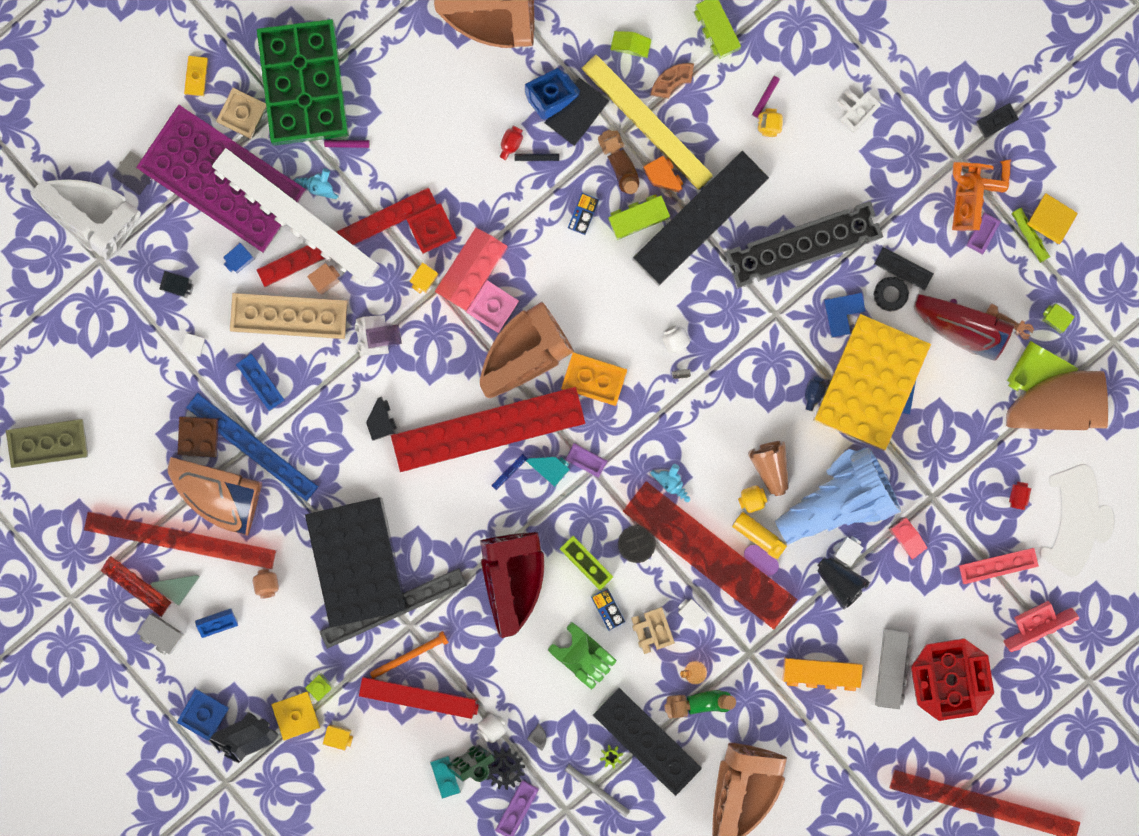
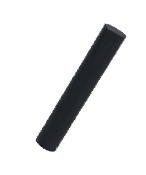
[514,153,559,161]

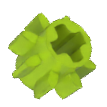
[600,745,623,769]

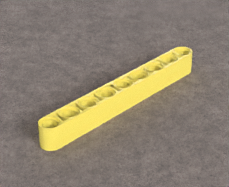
[582,55,713,190]

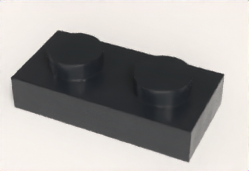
[975,103,1019,138]

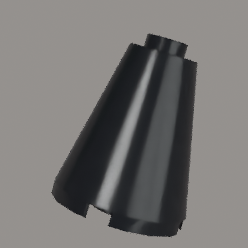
[817,557,871,610]

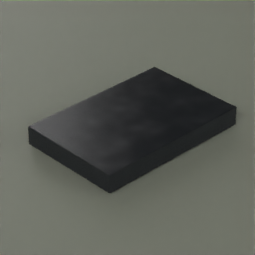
[544,78,609,147]

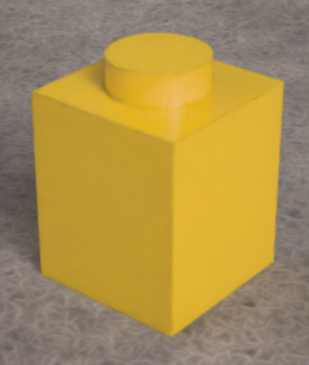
[410,262,439,294]
[322,724,353,751]

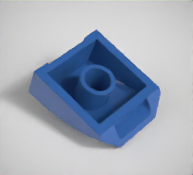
[525,68,580,120]

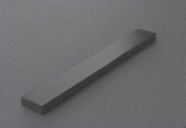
[319,568,467,649]

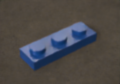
[236,354,285,411]

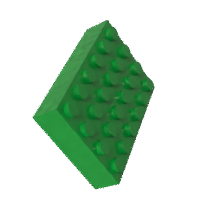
[256,19,349,146]

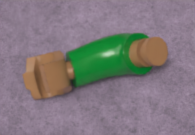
[664,690,736,719]

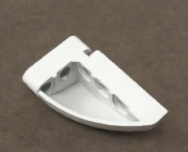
[30,179,141,260]

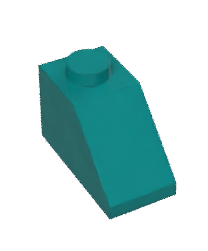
[526,457,570,487]

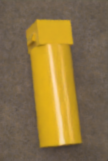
[732,511,787,559]

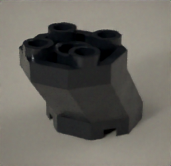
[208,712,279,764]

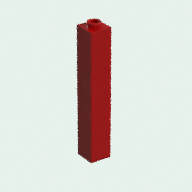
[359,676,479,719]

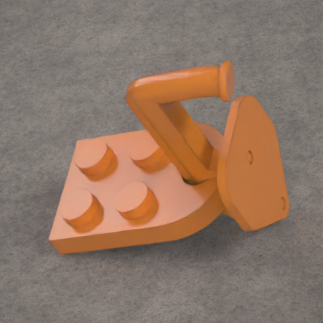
[952,159,1011,231]

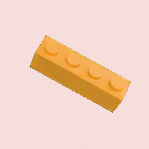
[782,658,863,691]

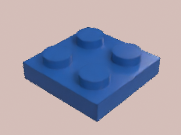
[176,689,230,741]

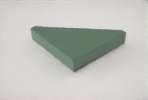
[150,575,200,606]

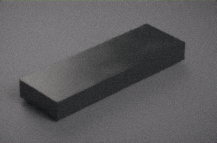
[874,247,934,291]

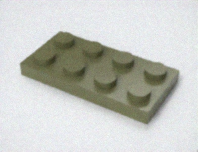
[6,419,88,468]

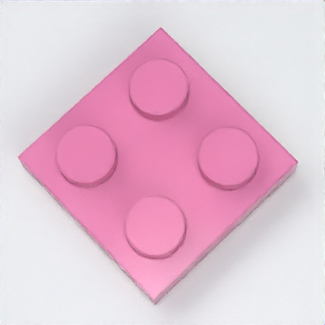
[466,281,519,334]

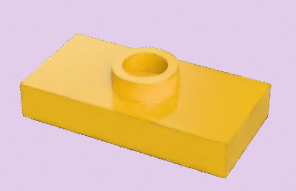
[184,56,208,97]

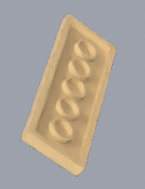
[230,293,348,339]

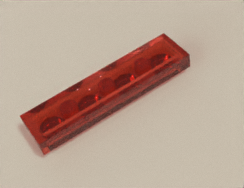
[101,556,172,617]

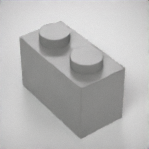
[137,613,184,655]

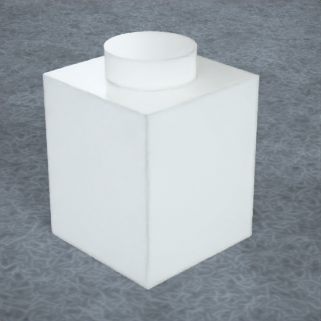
[833,536,863,567]
[678,599,708,629]

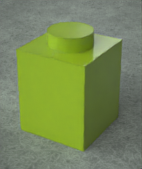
[1042,303,1075,333]
[305,673,334,702]

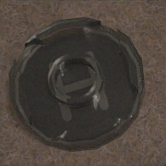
[618,525,656,563]

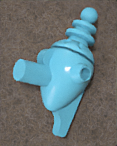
[294,168,339,199]
[650,464,691,503]

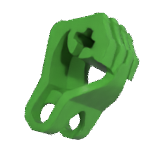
[548,622,617,690]

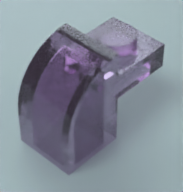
[365,325,402,349]

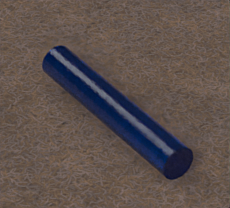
[491,454,528,491]

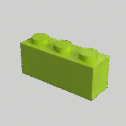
[693,0,741,59]
[608,194,670,240]
[559,536,613,590]

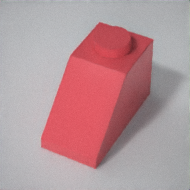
[889,517,927,559]

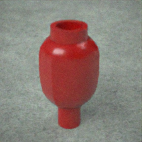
[499,125,523,160]

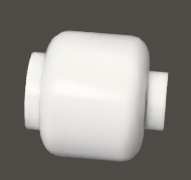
[662,325,690,355]
[477,714,506,743]

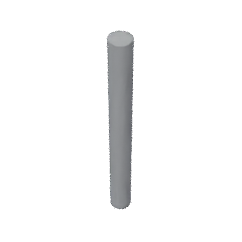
[565,764,630,817]

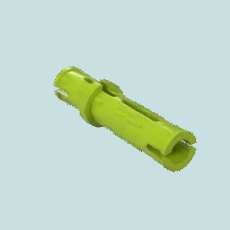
[1011,207,1051,263]

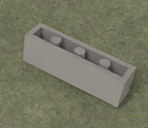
[875,629,911,709]

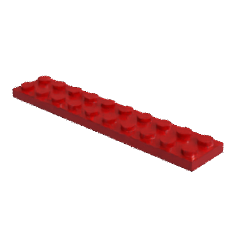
[390,387,586,472]

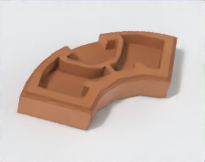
[650,63,694,99]

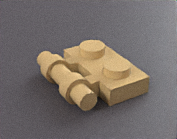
[631,607,675,654]

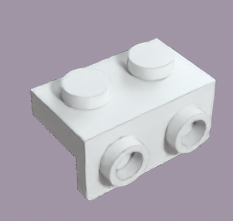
[355,315,389,357]

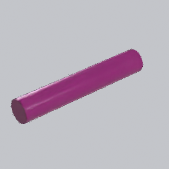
[752,76,780,118]
[324,140,370,148]

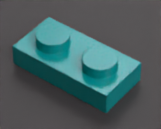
[430,755,461,799]

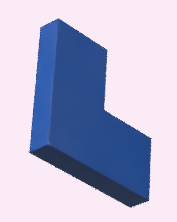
[824,293,866,338]

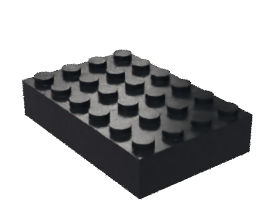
[305,497,407,628]

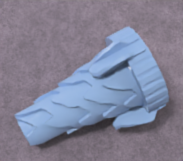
[775,448,901,545]

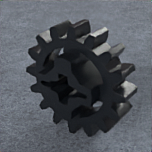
[486,747,525,790]

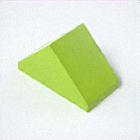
[610,31,651,58]

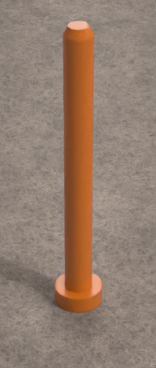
[370,631,449,678]

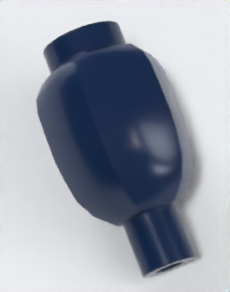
[805,376,826,412]

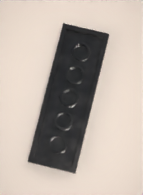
[593,688,702,796]

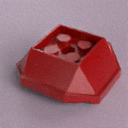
[911,638,994,721]

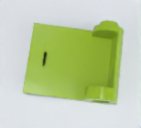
[1006,341,1079,391]

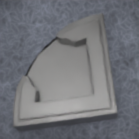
[527,724,546,751]

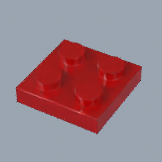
[406,203,457,254]

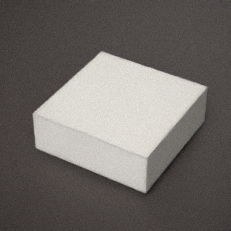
[181,333,205,357]

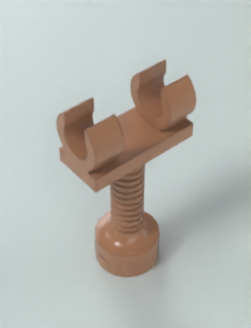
[986,304,1034,340]

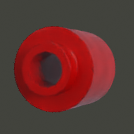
[1009,481,1032,510]

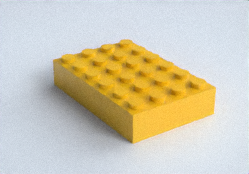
[813,314,931,451]

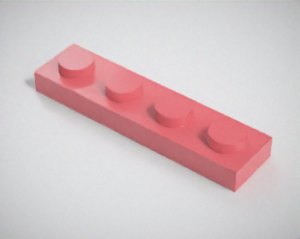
[958,548,1039,584]

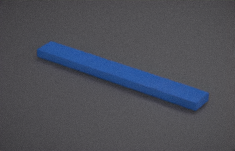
[186,393,319,502]

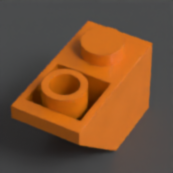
[643,156,683,192]

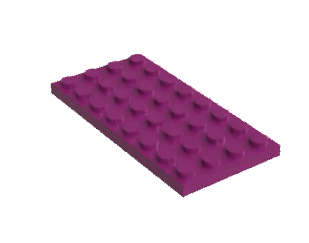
[136,105,306,253]

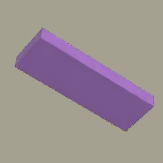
[495,779,539,836]

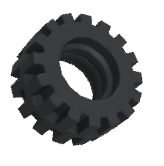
[873,277,909,312]

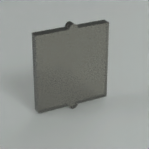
[112,151,152,195]

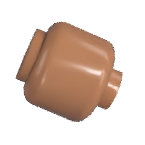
[252,569,279,599]

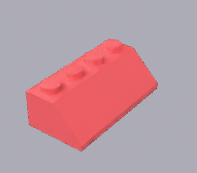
[435,228,508,312]

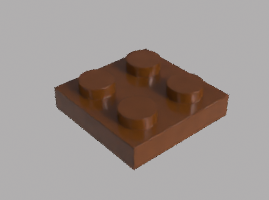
[178,416,218,457]

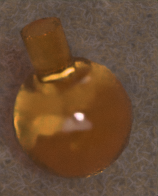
[680,661,707,684]

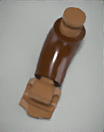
[598,129,640,194]

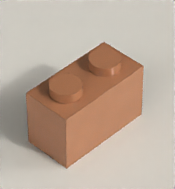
[307,263,340,295]

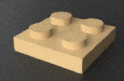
[216,88,266,139]

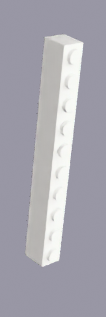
[212,148,380,285]

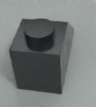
[159,271,194,298]

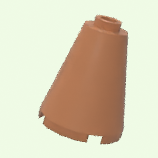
[748,441,789,496]

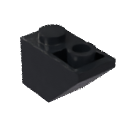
[366,397,397,441]

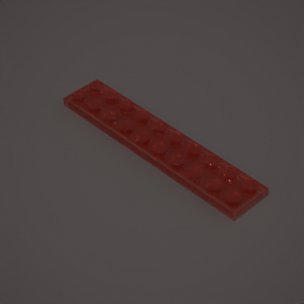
[623,481,798,630]

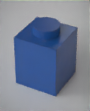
[223,243,255,274]

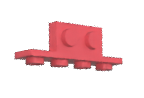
[1003,601,1079,652]

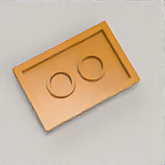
[561,352,627,406]

